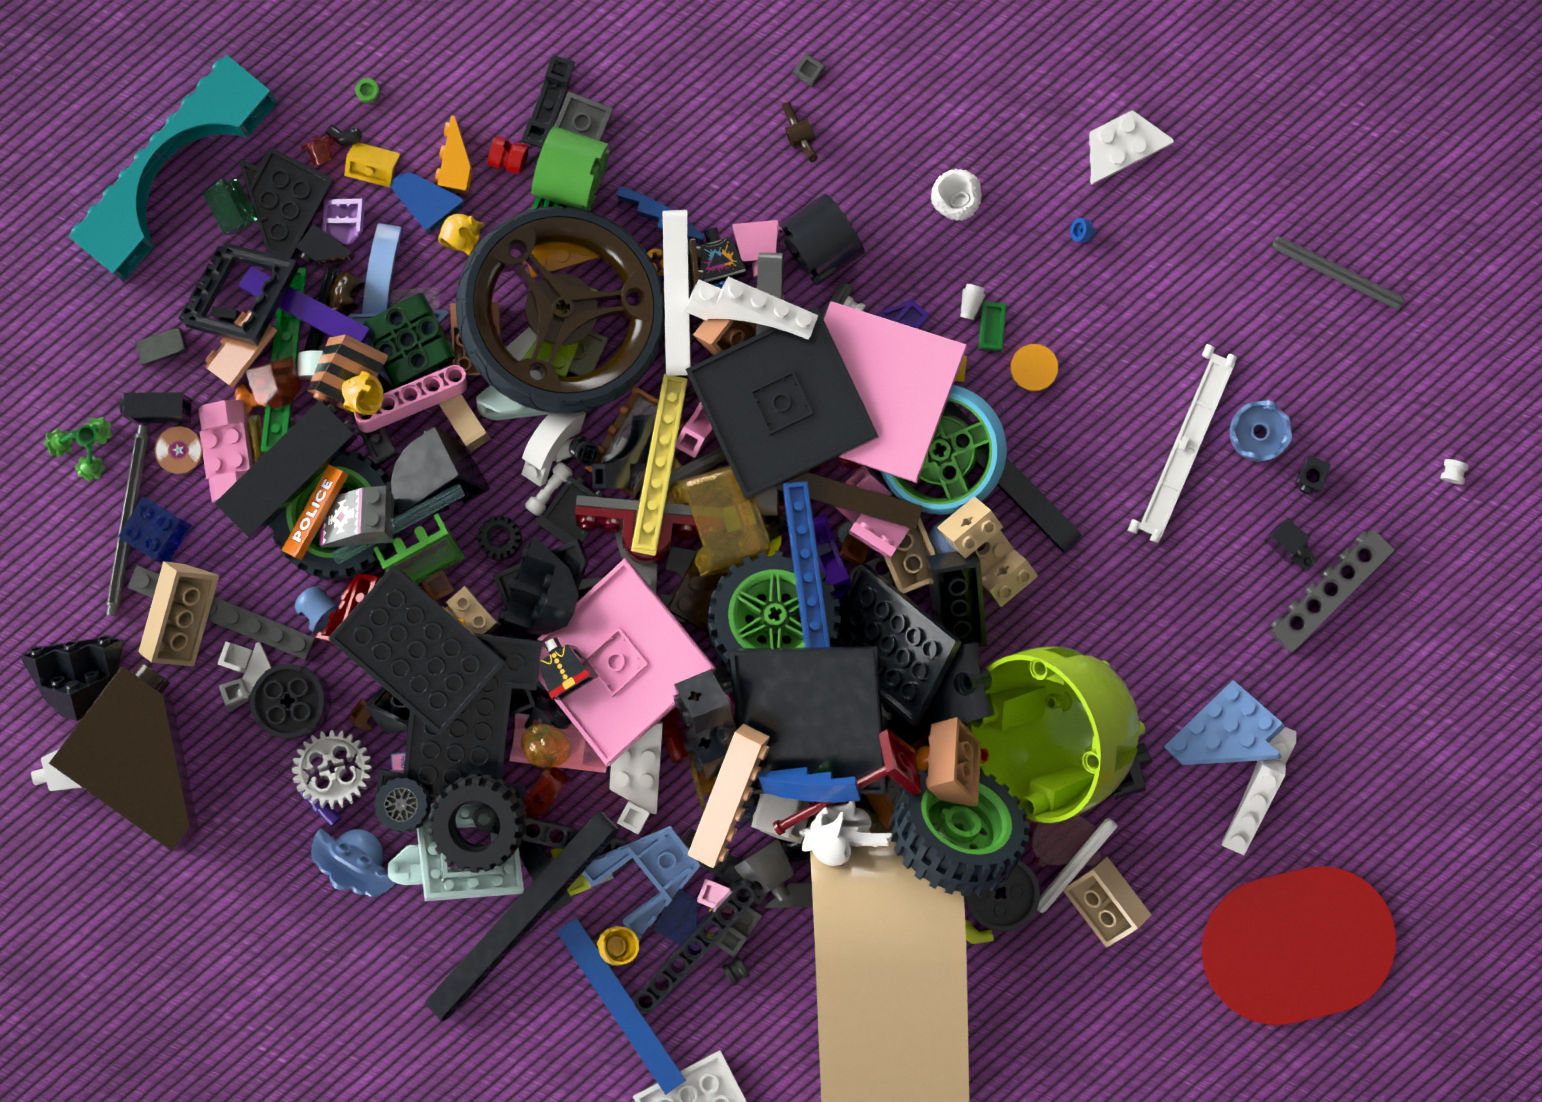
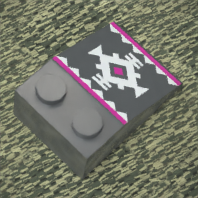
[320,486,394,548]

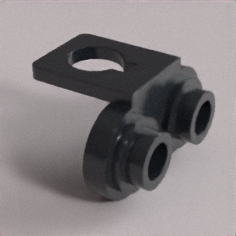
[524,690,572,742]

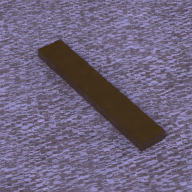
[775,472,923,530]

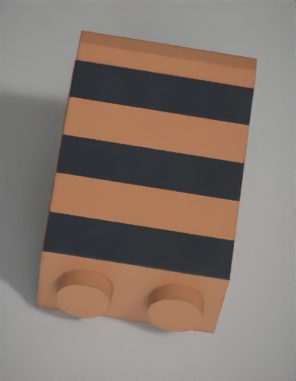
[307,335,388,413]

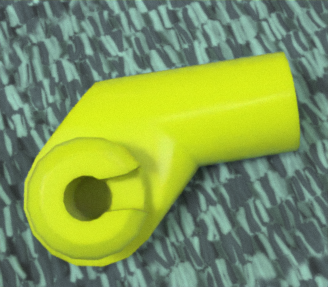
[965,920,994,944]

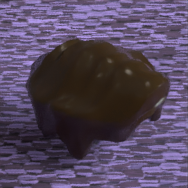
[329,271,366,316]

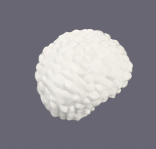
[931,169,982,221]

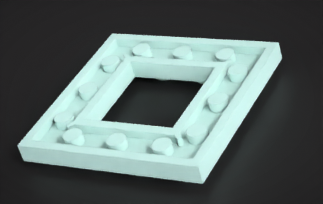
[417,803,524,901]

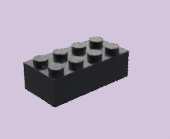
[926,551,987,648]

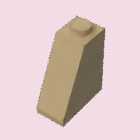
[439,394,491,452]

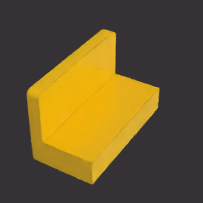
[344,142,400,188]

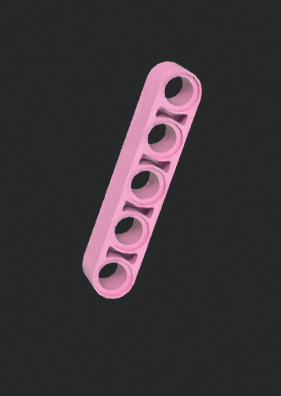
[354,365,467,433]

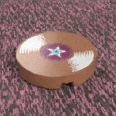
[154,426,203,475]

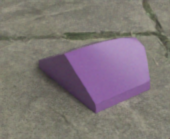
[322,199,365,245]

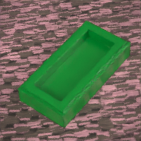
[978,301,1006,352]

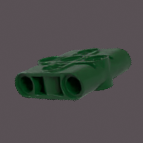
[362,293,456,389]

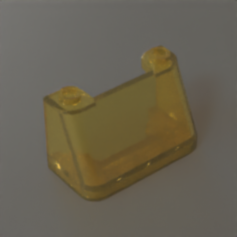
[671,466,770,576]

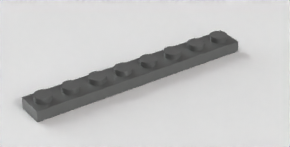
[127,566,316,660]

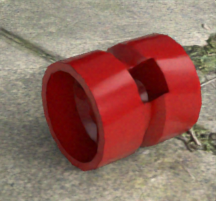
[487,136,529,176]

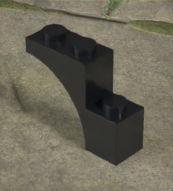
[592,415,654,489]

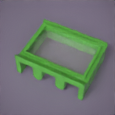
[373,513,465,584]

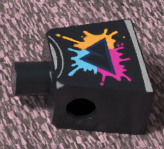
[699,227,746,284]

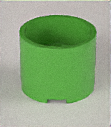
[532,126,610,211]

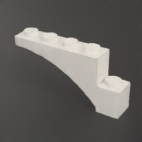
[685,277,818,339]
[1222,727,1296,855]

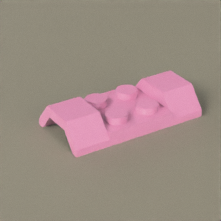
[198,399,253,503]
[509,713,607,773]

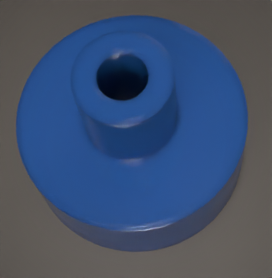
[1070,218,1096,243]

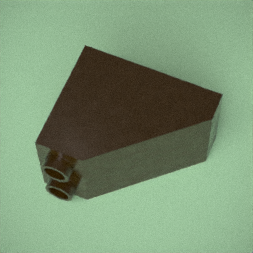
[49,662,198,852]

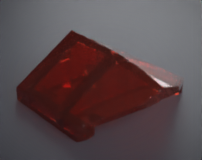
[245,356,302,408]

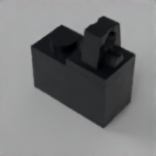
[1264,518,1317,571]

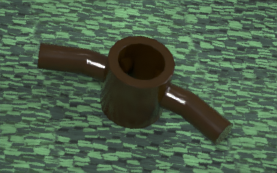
[782,102,818,162]

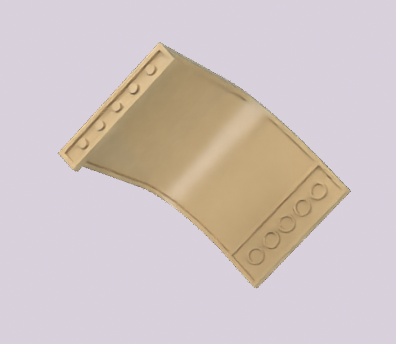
[808,808,969,1102]

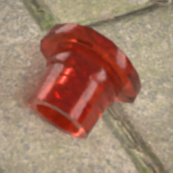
[301,136,334,165]

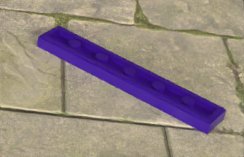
[238,266,371,343]

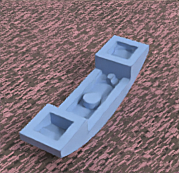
[362,223,402,314]

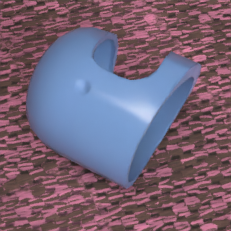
[295,587,339,634]

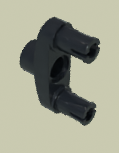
[1113,742,1152,800]

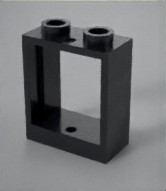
[120,392,192,423]

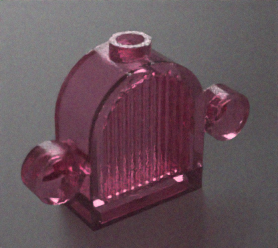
[1024,815,1101,869]

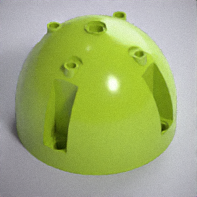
[967,646,1145,823]

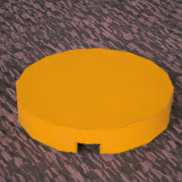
[1010,344,1058,392]

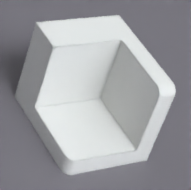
[218,642,253,673]
[617,801,651,834]

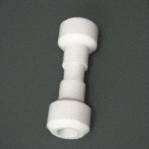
[525,462,573,516]

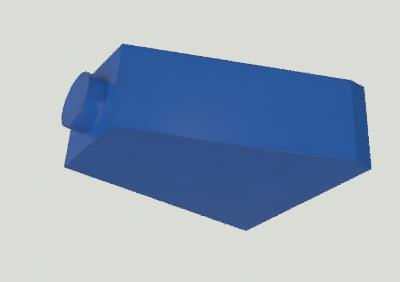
[390,172,466,235]

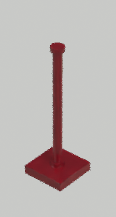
[773,730,922,835]

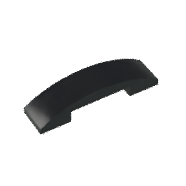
[521,54,575,149]

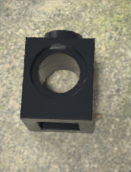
[1294,455,1331,495]

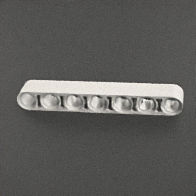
[663,210,691,376]

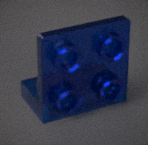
[118,497,192,564]

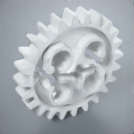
[292,730,372,809]

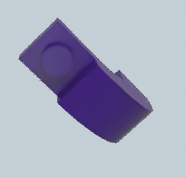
[813,514,851,600]

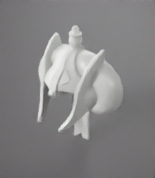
[799,801,893,866]

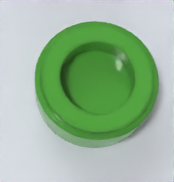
[355,78,380,104]

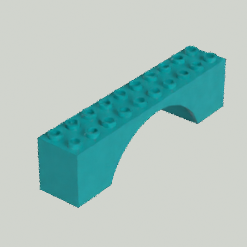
[69,54,278,282]

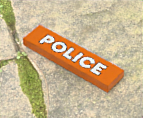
[282,465,348,560]

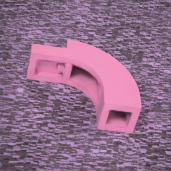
[675,402,713,458]

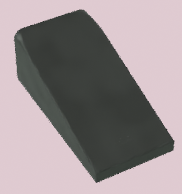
[136,327,188,365]

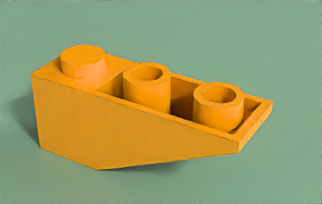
[435,116,473,195]

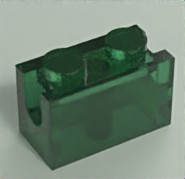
[203,178,258,235]

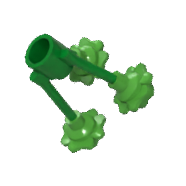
[44,417,112,482]

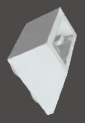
[751,794,813,844]

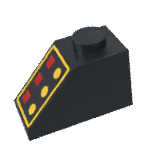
[296,224,355,265]

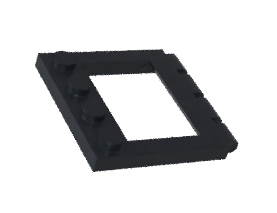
[179,243,300,346]

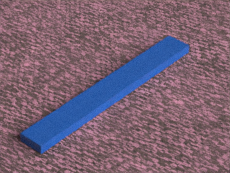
[783,481,830,648]
[556,917,686,1095]

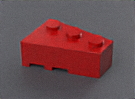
[315,573,381,647]

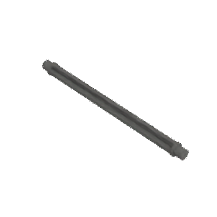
[106,425,149,616]

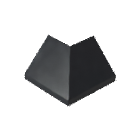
[366,687,410,735]

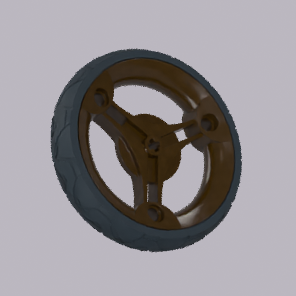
[456,206,665,414]

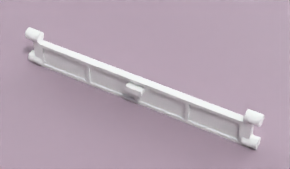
[1127,344,1237,544]

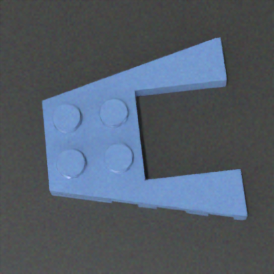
[582,826,701,940]

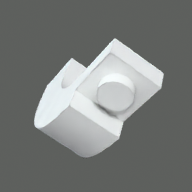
[521,411,586,486]

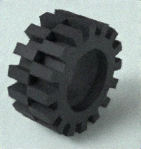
[477,515,522,560]

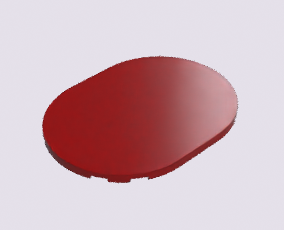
[1201,866,1396,1025]

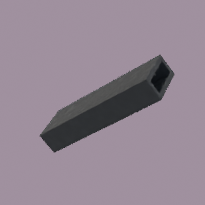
[215,400,358,540]

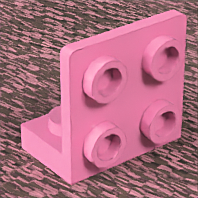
[849,514,910,560]

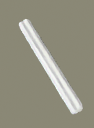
[1037,818,1117,913]

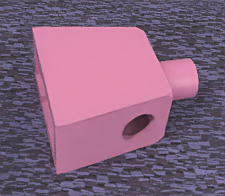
[733,220,778,278]

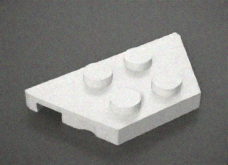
[1089,110,1174,185]
[609,721,663,814]

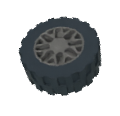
[374,778,432,833]

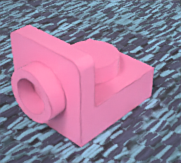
[697,879,739,914]

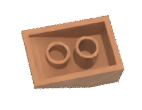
[693,319,757,356]

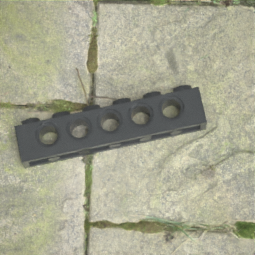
[1268,530,1395,653]

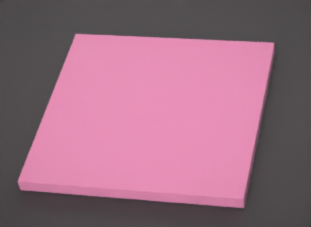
[824,301,967,483]
[537,558,716,766]

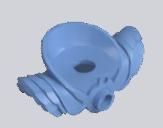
[311,828,395,897]

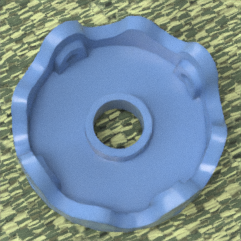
[1229,401,1292,462]

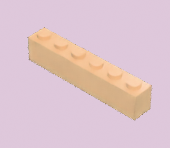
[688,724,770,868]

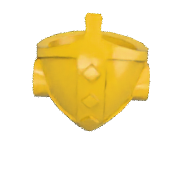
[342,371,383,415]

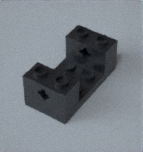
[673,669,735,780]

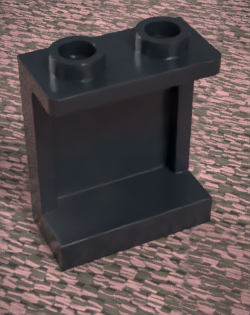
[535,476,608,544]

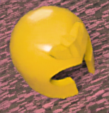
[438,214,484,256]
[596,926,639,966]

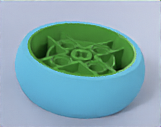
[880,385,1007,515]

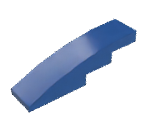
[617,186,705,244]
[758,767,861,802]

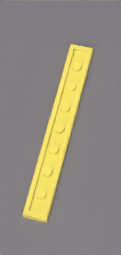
[631,374,688,556]

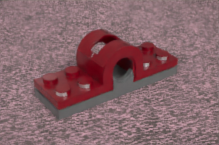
[575,495,723,565]

